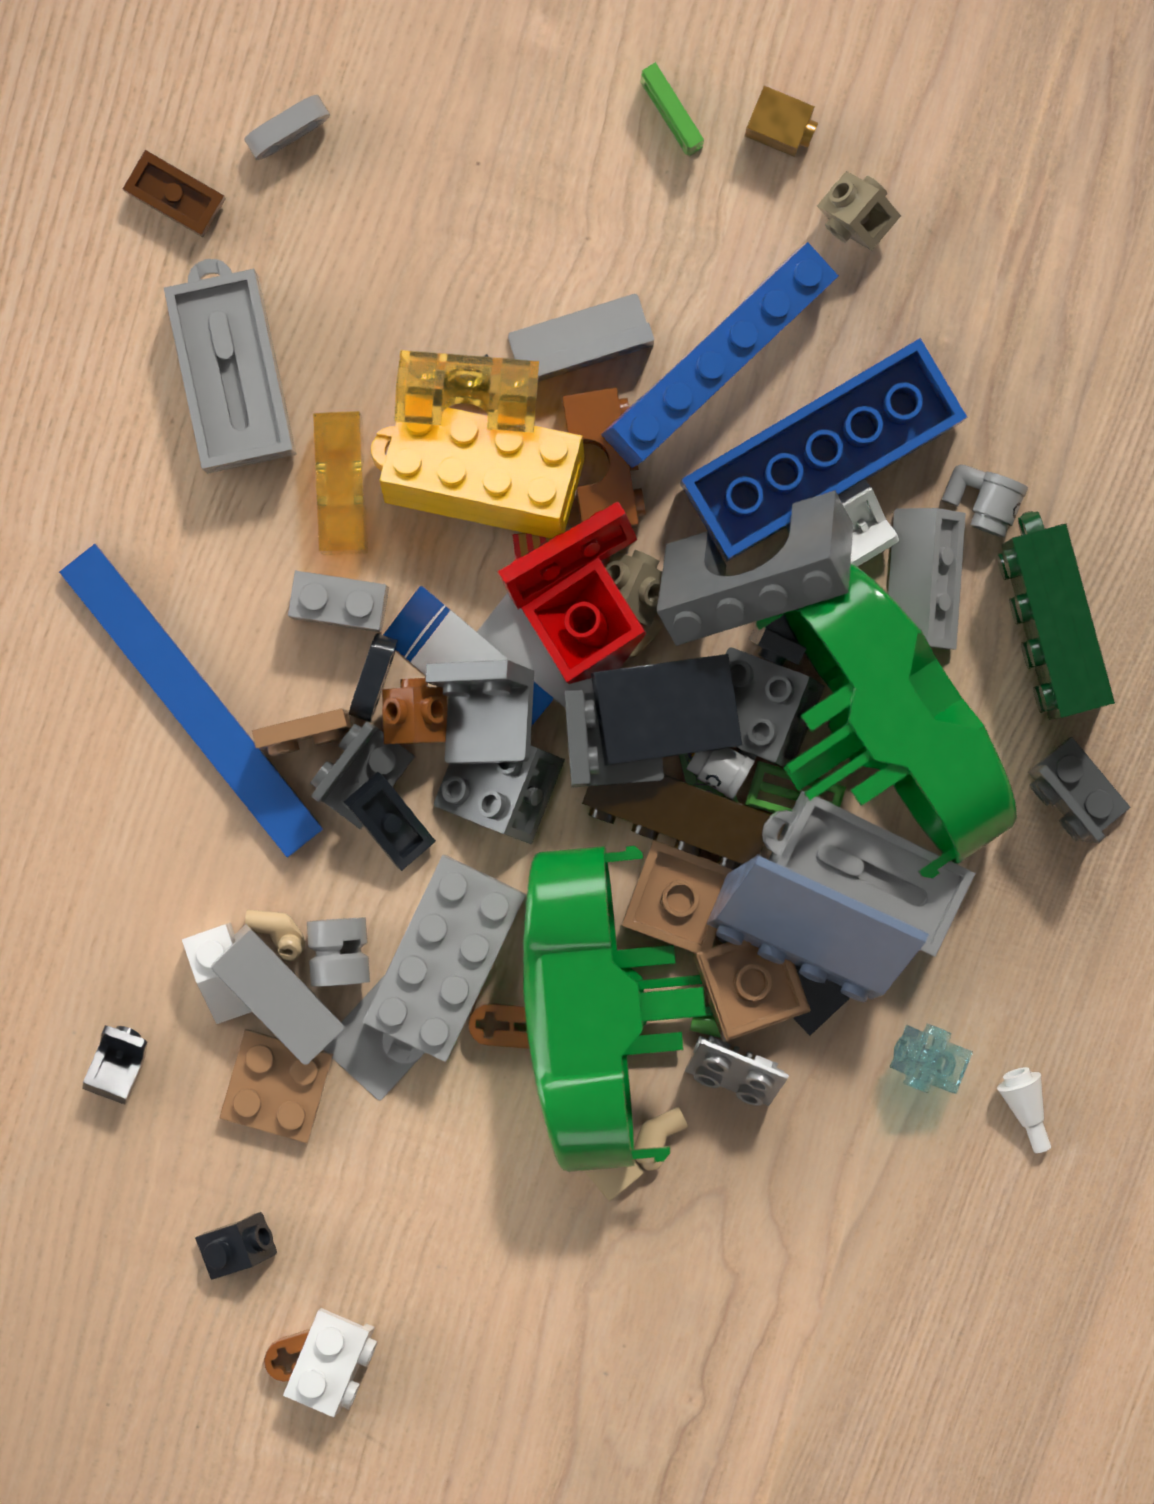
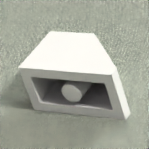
[182,923,252,1024]

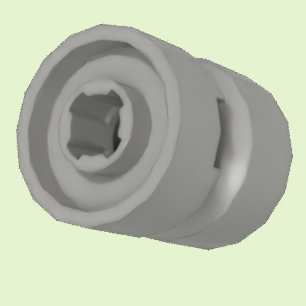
[307,917,370,986]

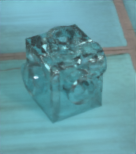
[890,1023,973,1094]

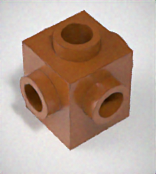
[382,678,448,744]

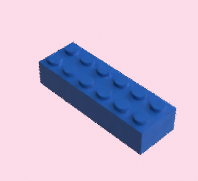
[680,338,967,562]

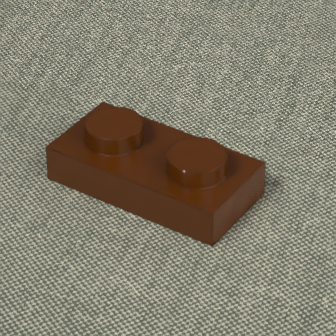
[122,150,226,237]

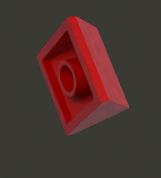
[521,557,647,684]

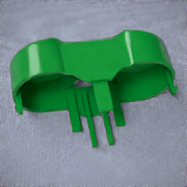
[755,564,1017,879]
[523,846,713,1172]

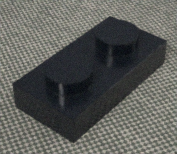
[343,772,436,871]

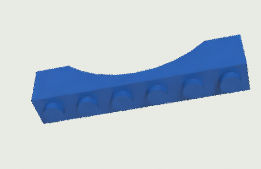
[601,242,838,468]

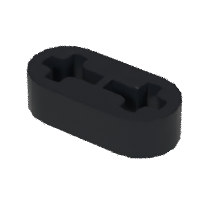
[349,633,398,722]

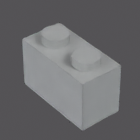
[288,570,389,633]

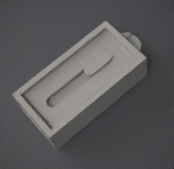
[164,259,297,474]
[762,791,975,957]
[363,854,526,1064]

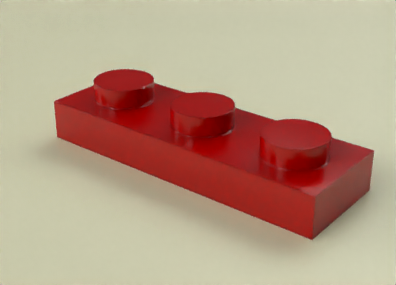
[497,501,637,610]

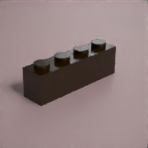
[582,774,772,870]

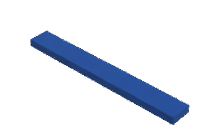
[59,543,324,858]

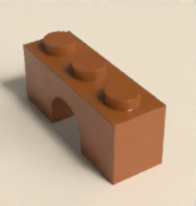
[562,387,646,528]

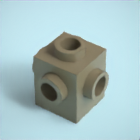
[817,171,901,251]
[606,550,662,627]

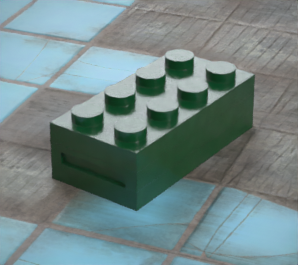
[997,511,1115,720]

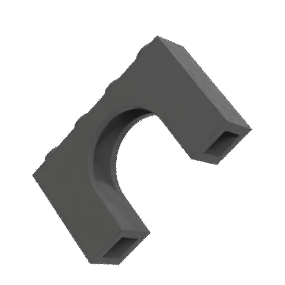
[657,490,853,646]

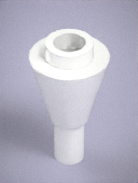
[997,1067,1051,1153]

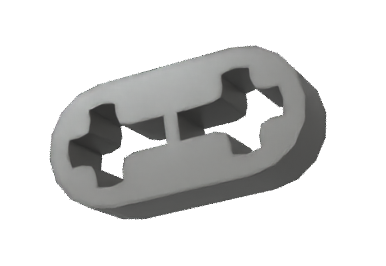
[244,95,330,160]

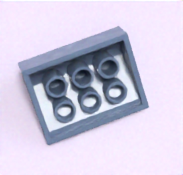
[706,855,929,1002]

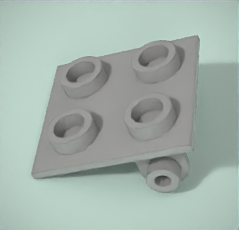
[685,1035,789,1106]

